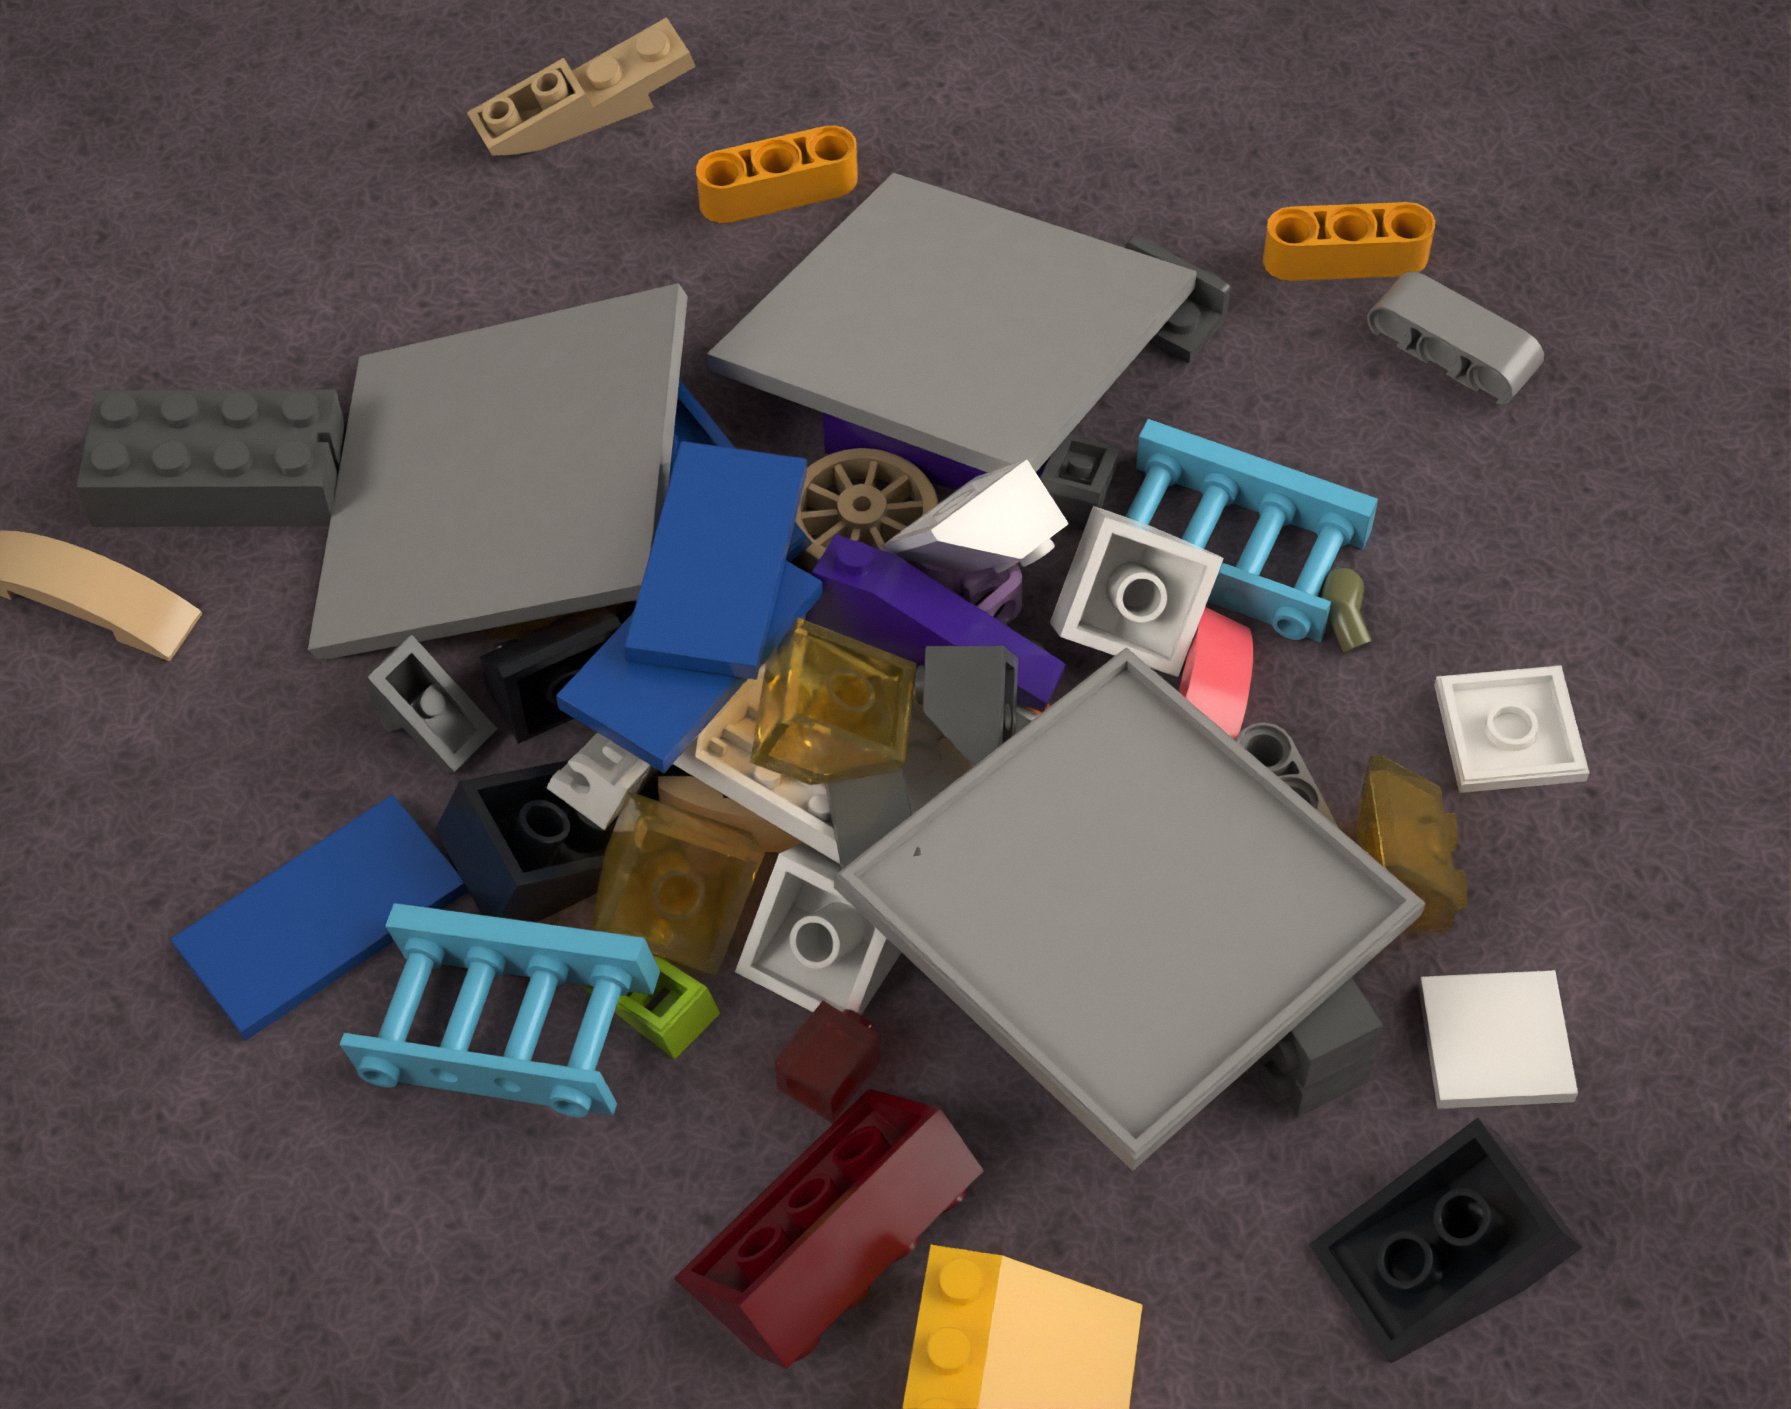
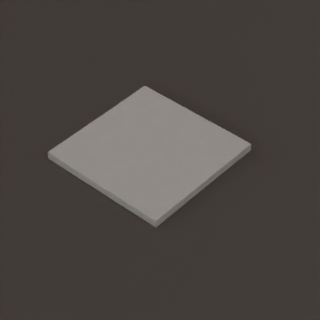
[707,173,1197,473]
[308,283,688,659]
[834,647,1426,1171]

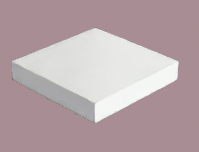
[1434,665,1589,793]
[1418,970,1578,1109]

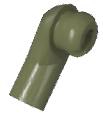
[1320,567,1372,654]

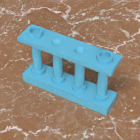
[1125,419,1378,642]
[339,903,660,1118]

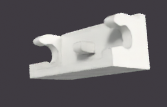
[547,733,659,830]

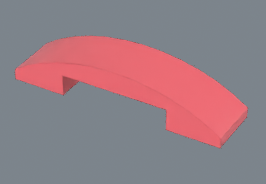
[1178,607,1253,740]

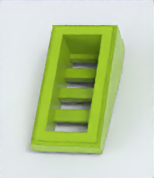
[579,928,720,1060]

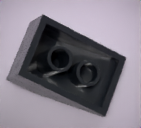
[435,760,683,923]
[1309,1117,1583,1363]

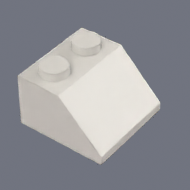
[882,460,1069,573]
[1050,506,1224,677]
[735,842,901,1031]

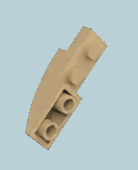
[467,17,696,156]

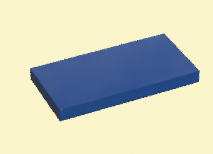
[624,441,807,680]
[556,561,823,773]
[170,794,468,1041]

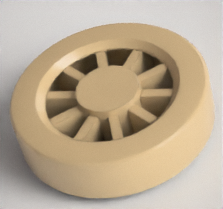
[795,448,938,574]

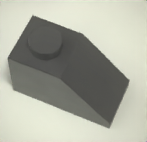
[915,646,1018,766]

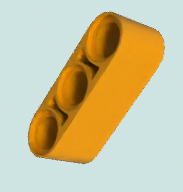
[696,125,858,223]
[1262,202,1435,281]

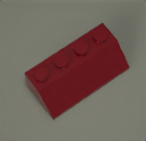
[674,1089,984,1369]

